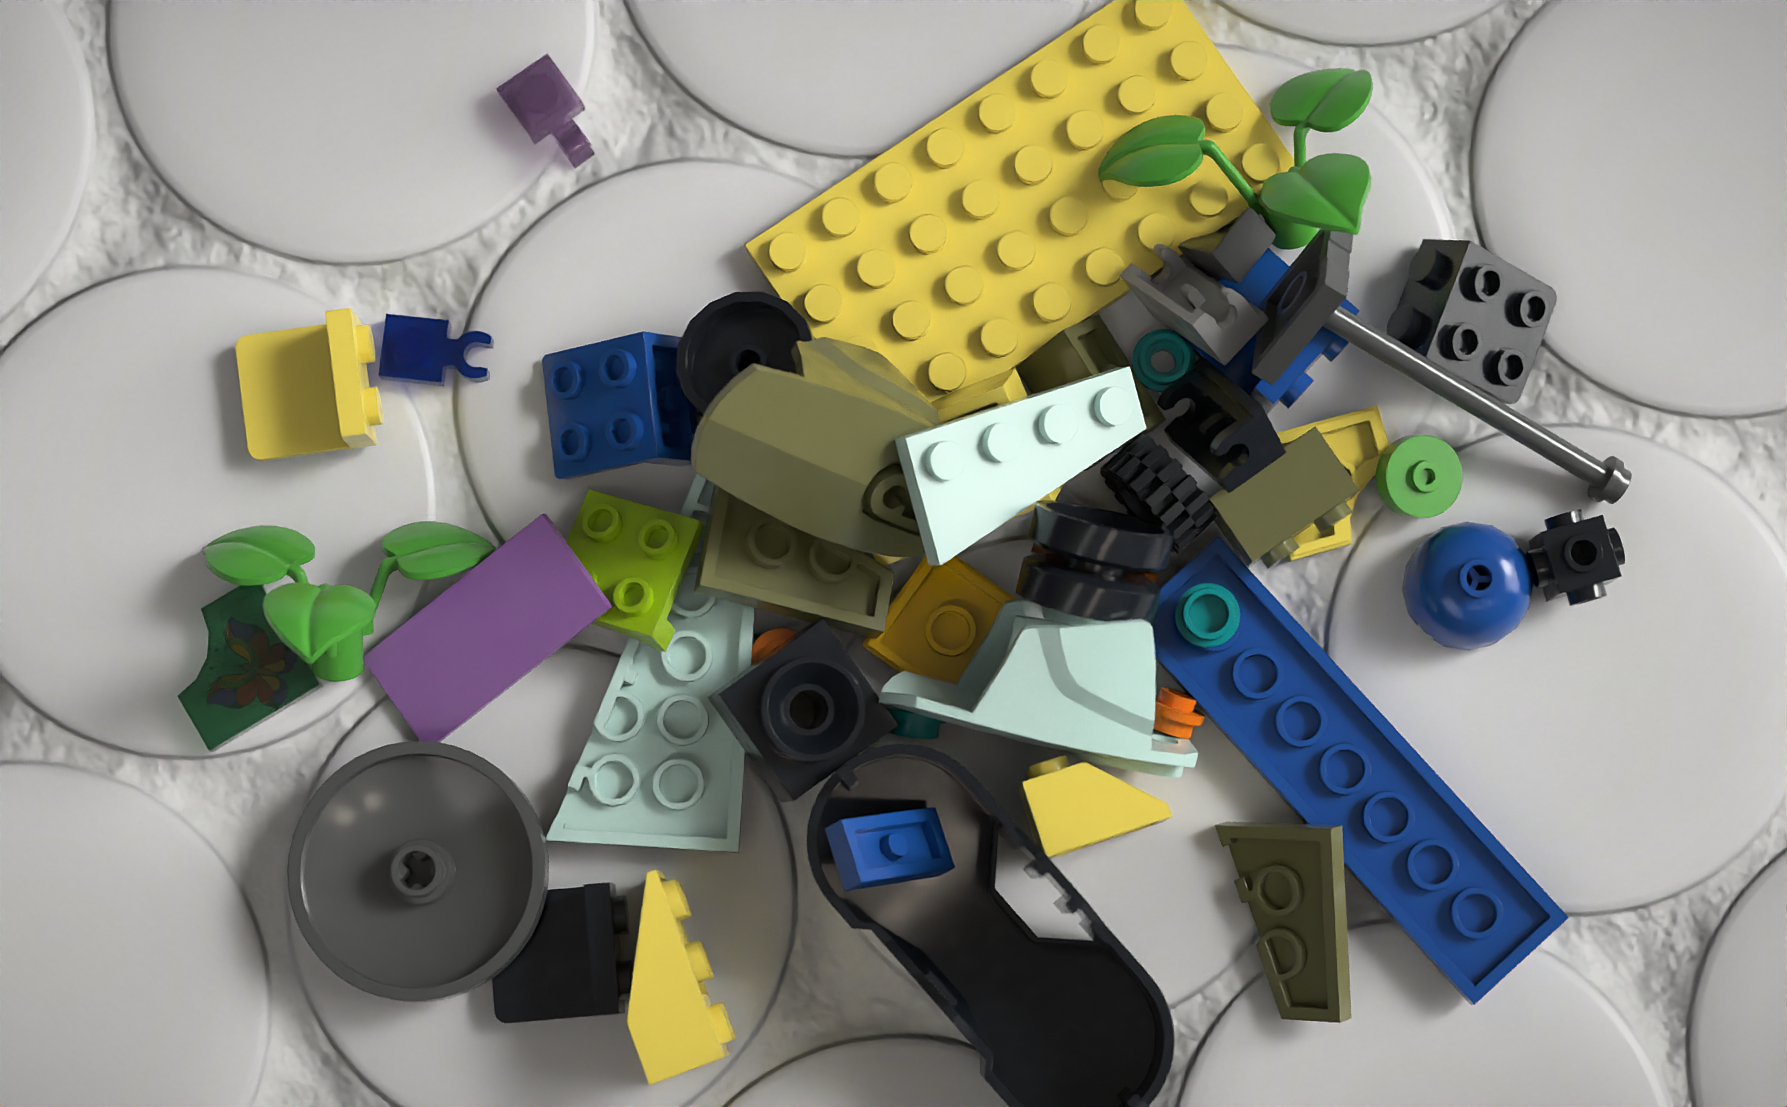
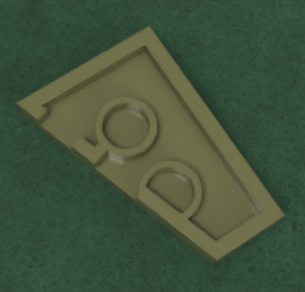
[1215,821,1351,1023]

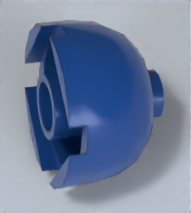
[1402,521,1533,650]

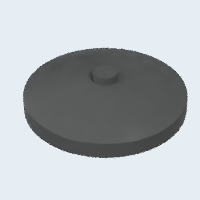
[287,741,549,1002]

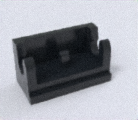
[1157,357,1286,493]

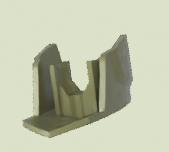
[691,337,941,558]

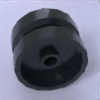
[676,292,816,419]
[1015,500,1175,625]

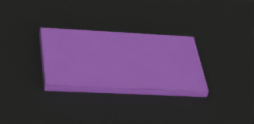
[363,513,613,742]

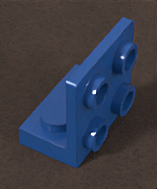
[542,331,698,479]

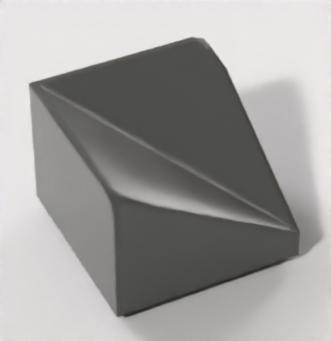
[1178,207,1276,284]

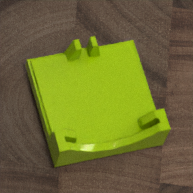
[566,489,705,652]

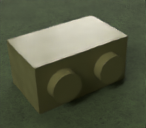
[1208,426,1359,569]

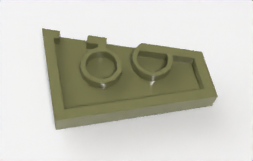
[693,484,894,639]

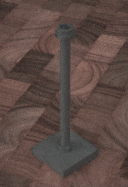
[1251,229,1632,504]

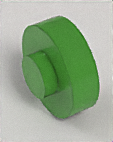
[1376,435,1462,518]

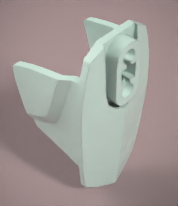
[879,598,1198,778]

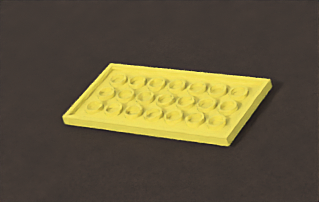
[745,0,1294,402]

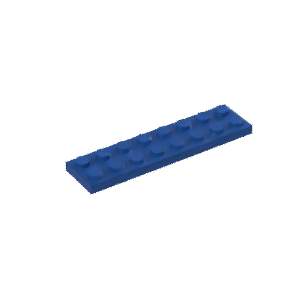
[1151,536,1569,1005]

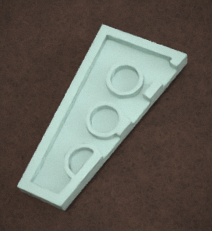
[894,366,1146,565]

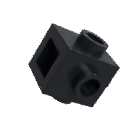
[1526,509,1625,606]

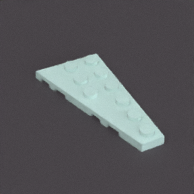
[546,473,755,853]

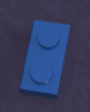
[825,807,955,891]

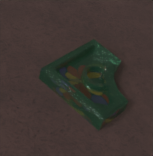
[177,585,323,752]

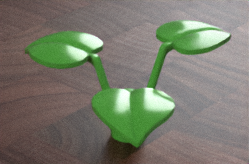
[1098,68,1373,250]
[203,521,496,682]

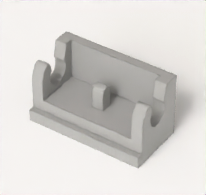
[1120,244,1269,365]

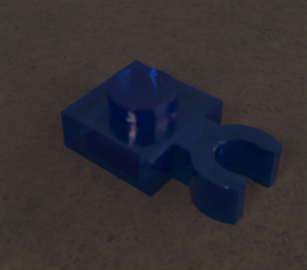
[378,314,494,386]

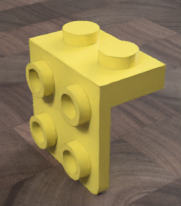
[235,308,383,461]

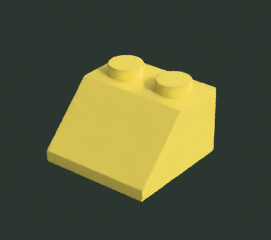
[1017,755,1172,859]

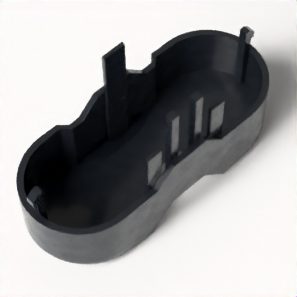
[807,744,1175,1107]

